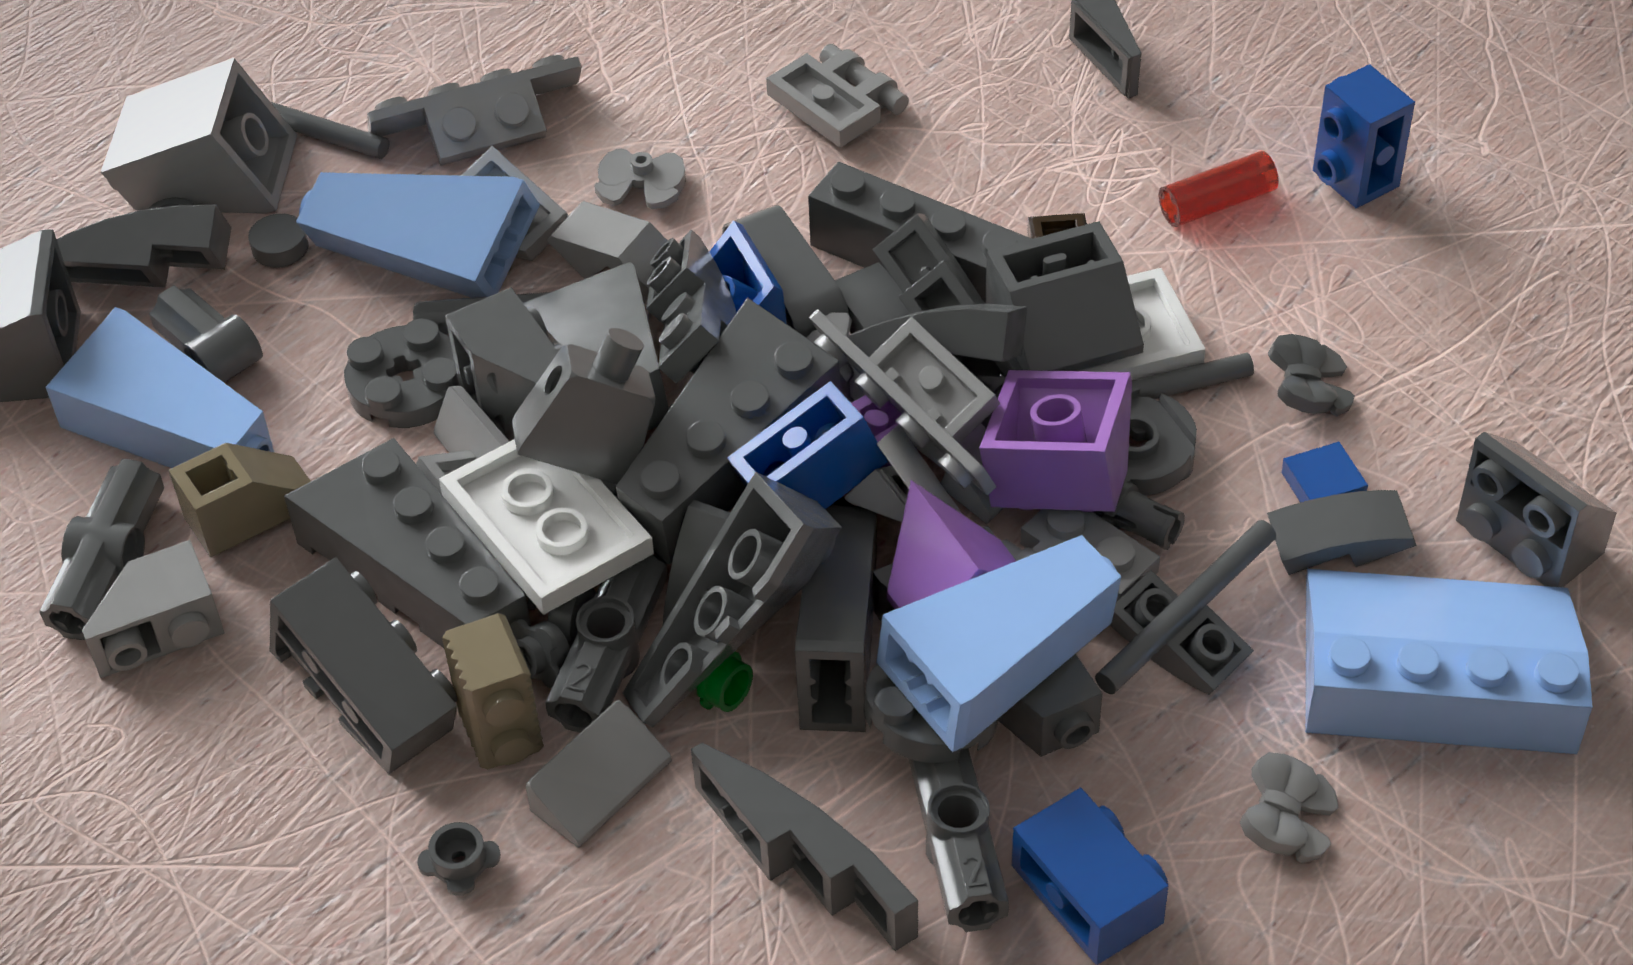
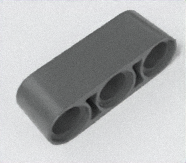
[722,205,849,338]

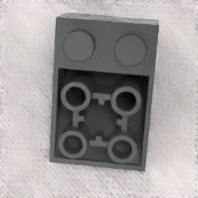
[445,287,563,442]

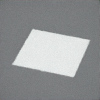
[877,425,962,514]

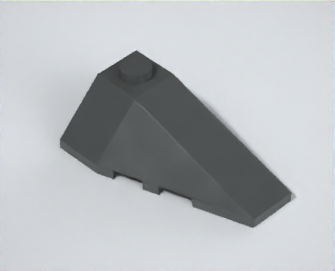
[622,472,842,727]

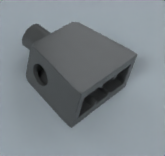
[512,328,655,484]

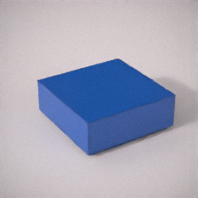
[1281,442,1368,503]

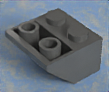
[986,221,1144,371]
[1456,432,1617,587]

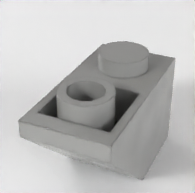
[82,540,224,678]

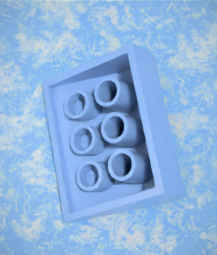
[1305,569,1593,754]

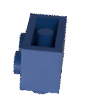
[1313,64,1415,209]
[727,381,889,509]
[1011,787,1169,965]

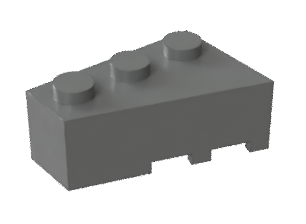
[269,557,458,774]

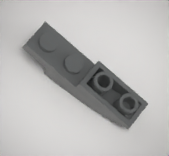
[646,229,736,384]

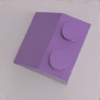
[979,370,1132,512]

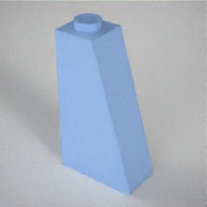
[296,172,540,298]
[46,307,274,468]
[876,535,1121,752]

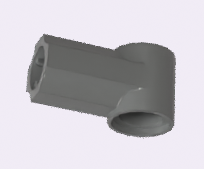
[149,285,263,383]

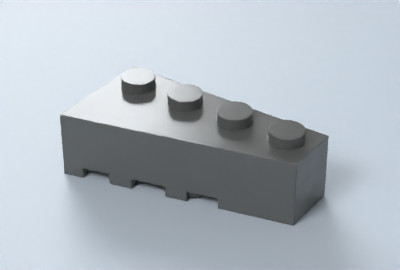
[616,297,842,565]
[284,438,531,648]

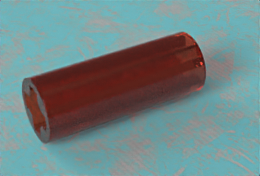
[1158,151,1279,227]

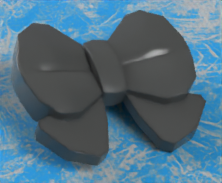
[1268,334,1355,417]

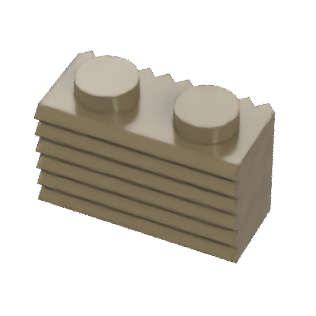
[442,613,544,770]

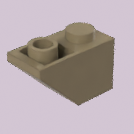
[169,443,311,558]

